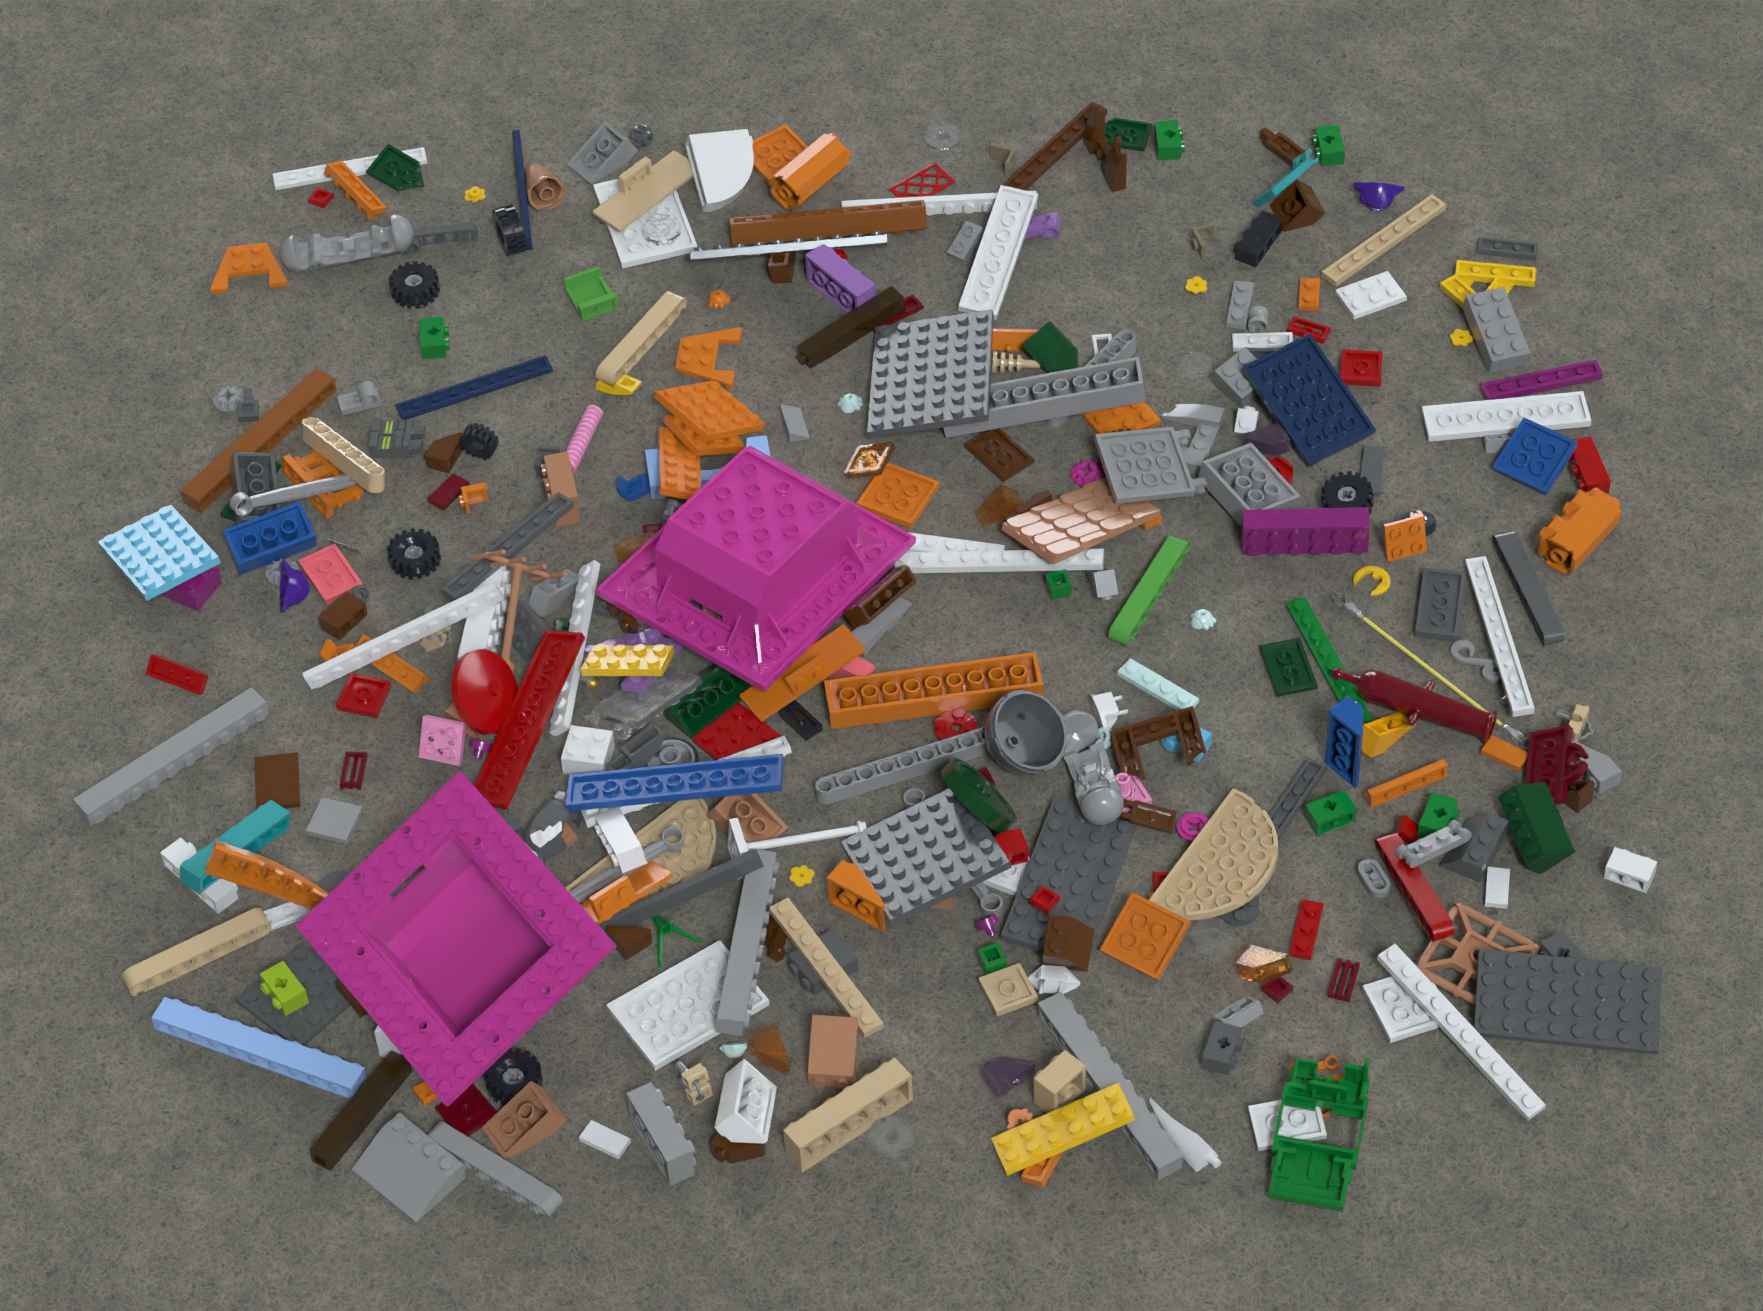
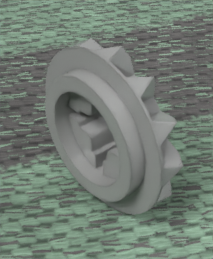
[212,385,244,412]
[265,558,299,586]

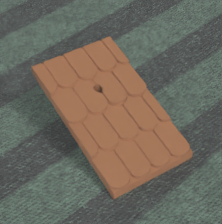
[1001,477,1160,564]

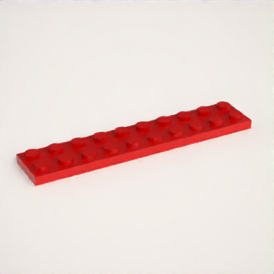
[474,630,585,809]

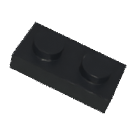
[779,700,823,741]

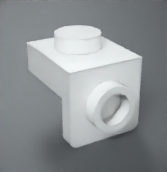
[1234,406,1259,436]

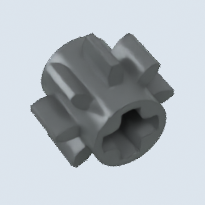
[630,123,654,148]

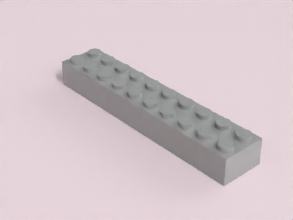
[943,357,1147,438]

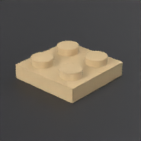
[978,963,1038,1017]

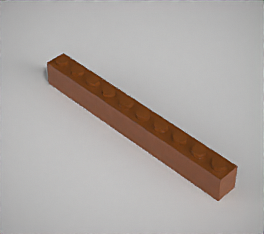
[730,200,927,247]
[180,368,337,513]

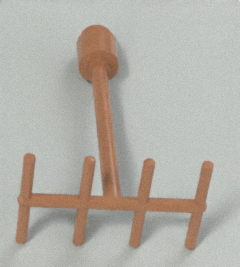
[470,549,567,674]

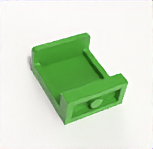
[563,266,619,321]

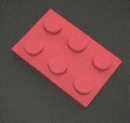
[298,543,363,606]

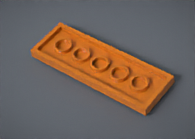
[658,427,701,500]

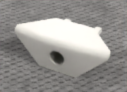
[1089,692,1128,729]
[1028,965,1080,994]

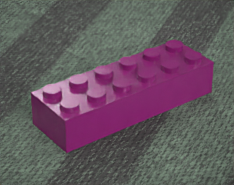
[1241,507,1370,556]

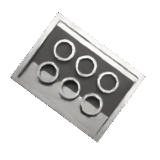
[1198,443,1301,527]
[352,1113,466,1223]

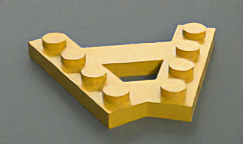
[1439,260,1536,309]

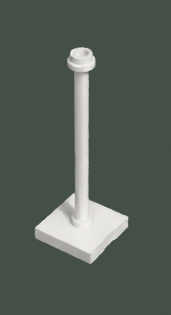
[727,818,867,880]

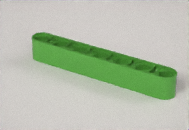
[1108,535,1190,646]

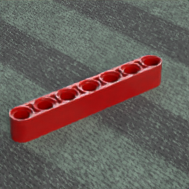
[1375,832,1455,942]

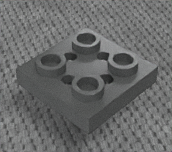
[502,600,548,660]

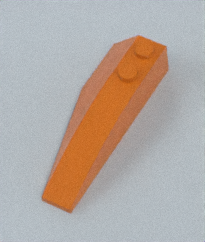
[204,840,328,909]

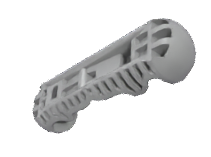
[280,214,414,273]
[1063,710,1124,825]

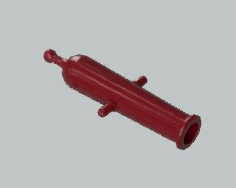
[1332,668,1497,743]

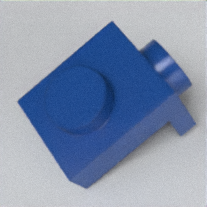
[617,473,651,502]

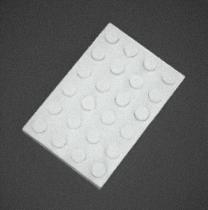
[593,179,697,269]
[606,940,769,1071]

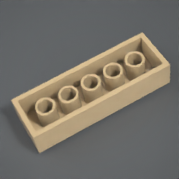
[783,1058,913,1173]

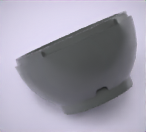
[985,690,1067,775]

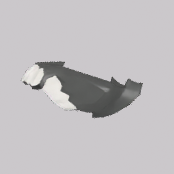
[524,791,581,866]

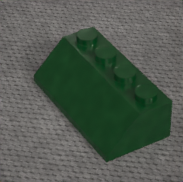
[658,663,751,739]
[1498,782,1576,874]

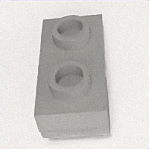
[947,220,984,262]
[337,381,381,416]

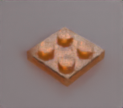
[844,442,895,479]

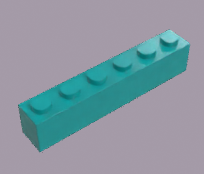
[180,800,290,894]

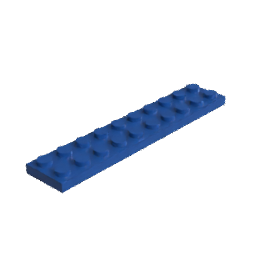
[565,754,784,811]

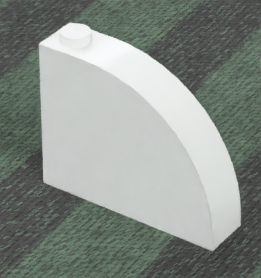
[685,129,754,212]

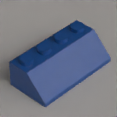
[223,501,316,575]
[1325,696,1363,788]

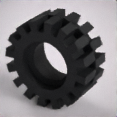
[459,423,499,460]

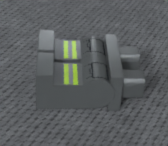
[368,417,426,458]

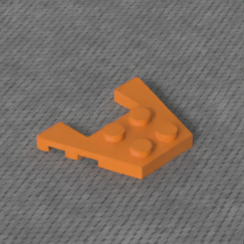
[210,243,288,294]
[675,327,742,388]

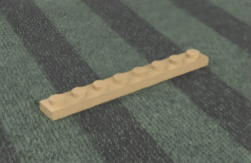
[1321,194,1446,287]
[769,898,884,1038]

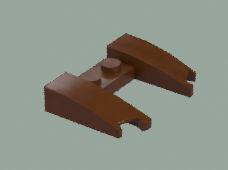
[1083,105,1127,192]
[1110,706,1206,780]

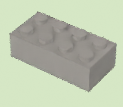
[1463,287,1530,373]
[626,1082,697,1186]

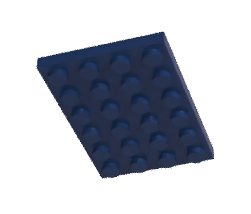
[1242,333,1376,467]

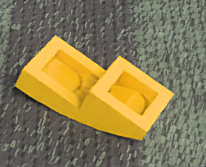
[596,374,642,395]

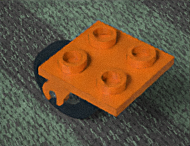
[1383,510,1436,562]

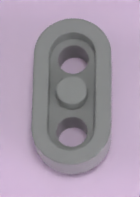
[1358,859,1391,898]

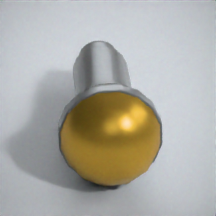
[579,671,600,690]

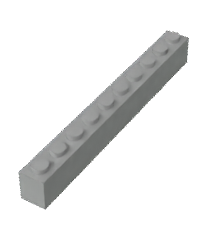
[73,687,269,826]
[716,848,780,1036]
[1038,992,1184,1180]

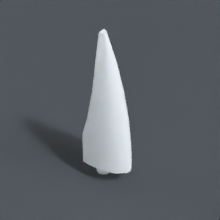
[1149,1098,1221,1172]

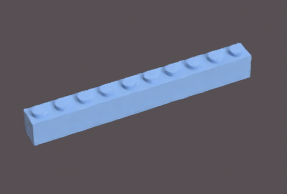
[151,997,367,1099]

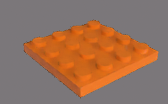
[654,380,766,442]

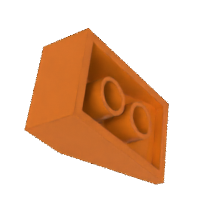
[827,860,886,932]

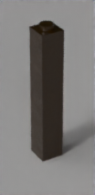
[796,286,905,369]
[309,1051,412,1171]

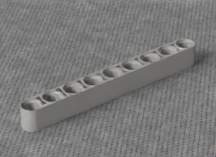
[815,727,988,804]

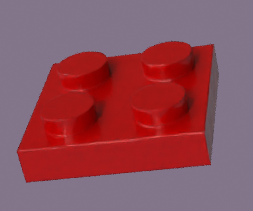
[1340,349,1383,387]
[336,673,392,718]

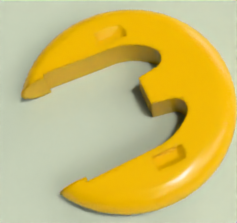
[1353,566,1391,596]

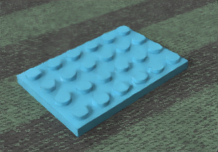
[98,505,221,601]

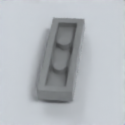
[1226,280,1254,329]

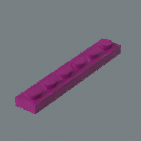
[1480,360,1603,400]

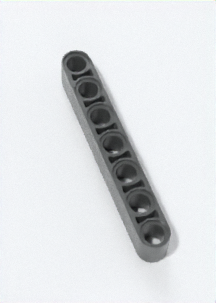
[1492,531,1565,646]

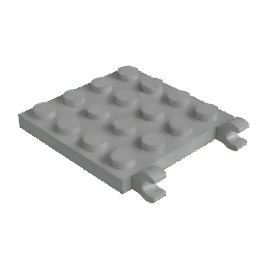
[1094,427,1208,504]

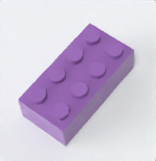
[805,243,876,313]

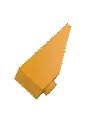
[1361,712,1416,757]

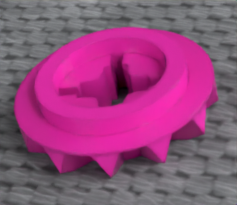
[1071,459,1104,486]
[1177,812,1209,843]

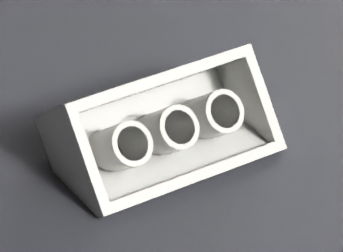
[715,1059,777,1144]

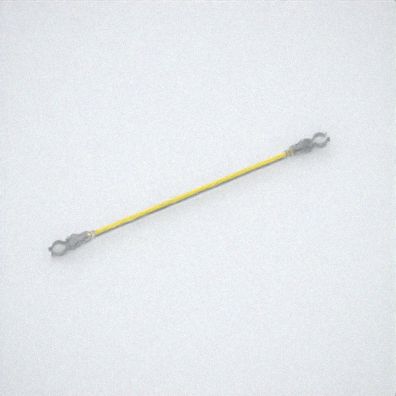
[1331,592,1530,752]

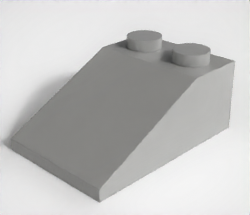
[567,121,638,184]

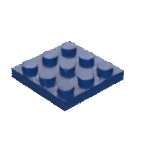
[1492,417,1578,495]

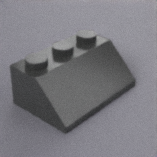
[1439,813,1509,882]

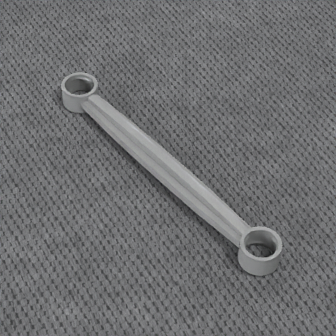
[230,475,358,516]
[903,788,1003,918]
[569,827,684,903]

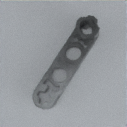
[404,223,478,254]

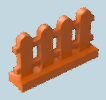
[282,450,364,519]

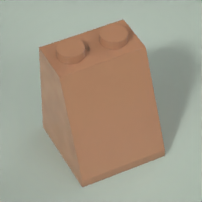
[808,1015,860,1090]

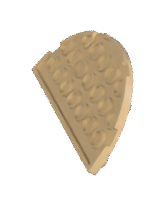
[1149,788,1278,920]
[566,799,717,906]

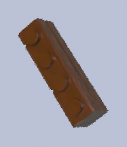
[844,564,916,628]

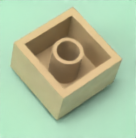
[1034,1050,1086,1113]

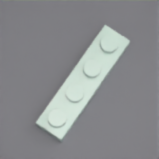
[1117,658,1199,710]

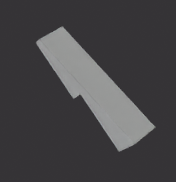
[851,597,912,656]

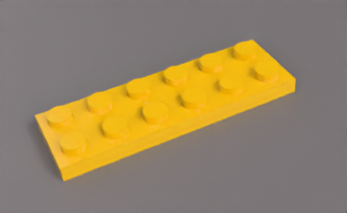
[991,1083,1136,1176]

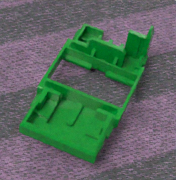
[1268,1057,1370,1212]

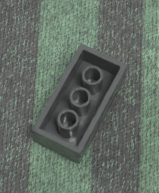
[229,452,281,525]

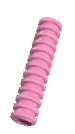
[565,405,603,473]

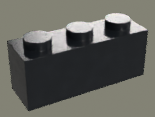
[1233,210,1283,268]

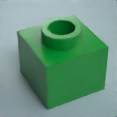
[1046,569,1072,600]
[977,943,1007,975]

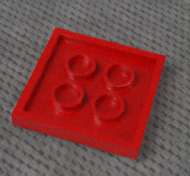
[692,702,782,760]

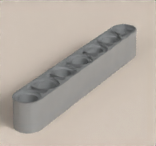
[1046,329,1136,427]
[427,1121,563,1219]

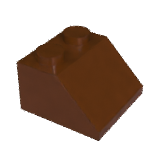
[1270,179,1325,232]
[1043,914,1094,972]

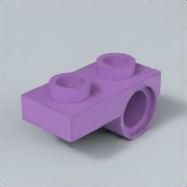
[1025,212,1060,239]

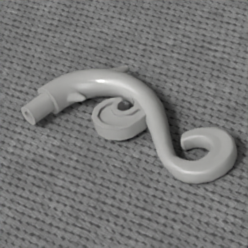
[1450,640,1508,706]

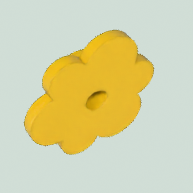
[464,186,486,202]
[1185,276,1207,294]
[1450,329,1473,347]
[789,865,815,887]

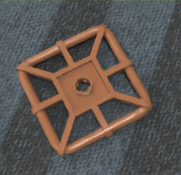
[1417,903,1539,1005]

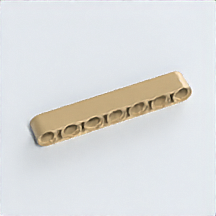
[595,291,687,386]
[302,417,385,493]
[122,908,271,996]

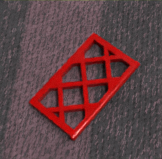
[888,163,956,198]

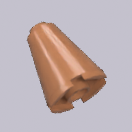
[525,163,565,210]

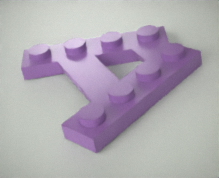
[582,628,683,694]

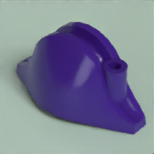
[1353,182,1405,211]
[279,560,310,613]

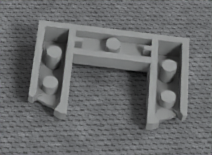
[1162,404,1225,475]

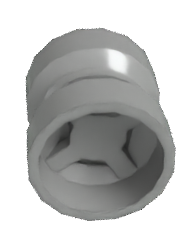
[1248,306,1269,333]

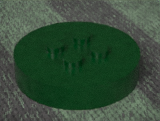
[941,758,1017,833]

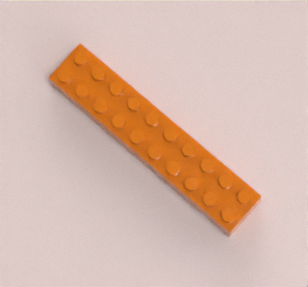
[824,652,1043,729]

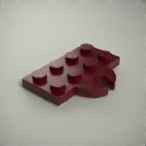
[1525,724,1589,805]

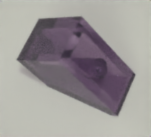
[1242,424,1290,458]
[981,1057,1035,1098]

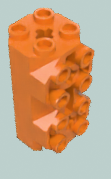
[768,133,851,211]
[1537,488,1622,574]

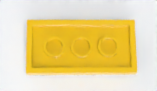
[580,644,675,676]

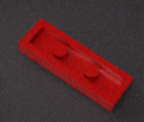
[145,654,209,695]
[1289,899,1324,960]

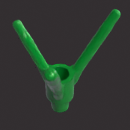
[652,914,702,968]

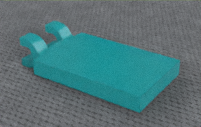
[1252,149,1320,207]

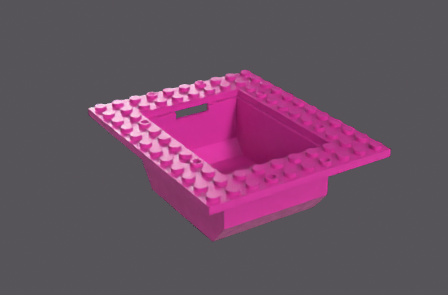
[596,446,916,692]
[295,771,617,1107]

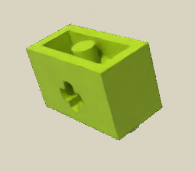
[259,961,309,1016]

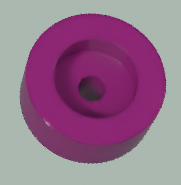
[469,738,492,759]
[975,914,999,936]

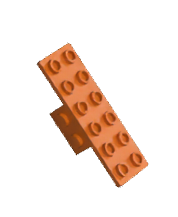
[740,624,866,722]
[581,861,673,924]

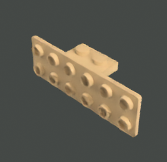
[593,151,693,232]

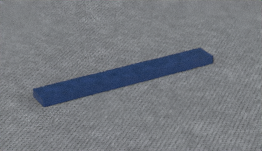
[512,130,533,250]
[395,355,553,420]

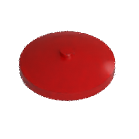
[451,649,518,735]

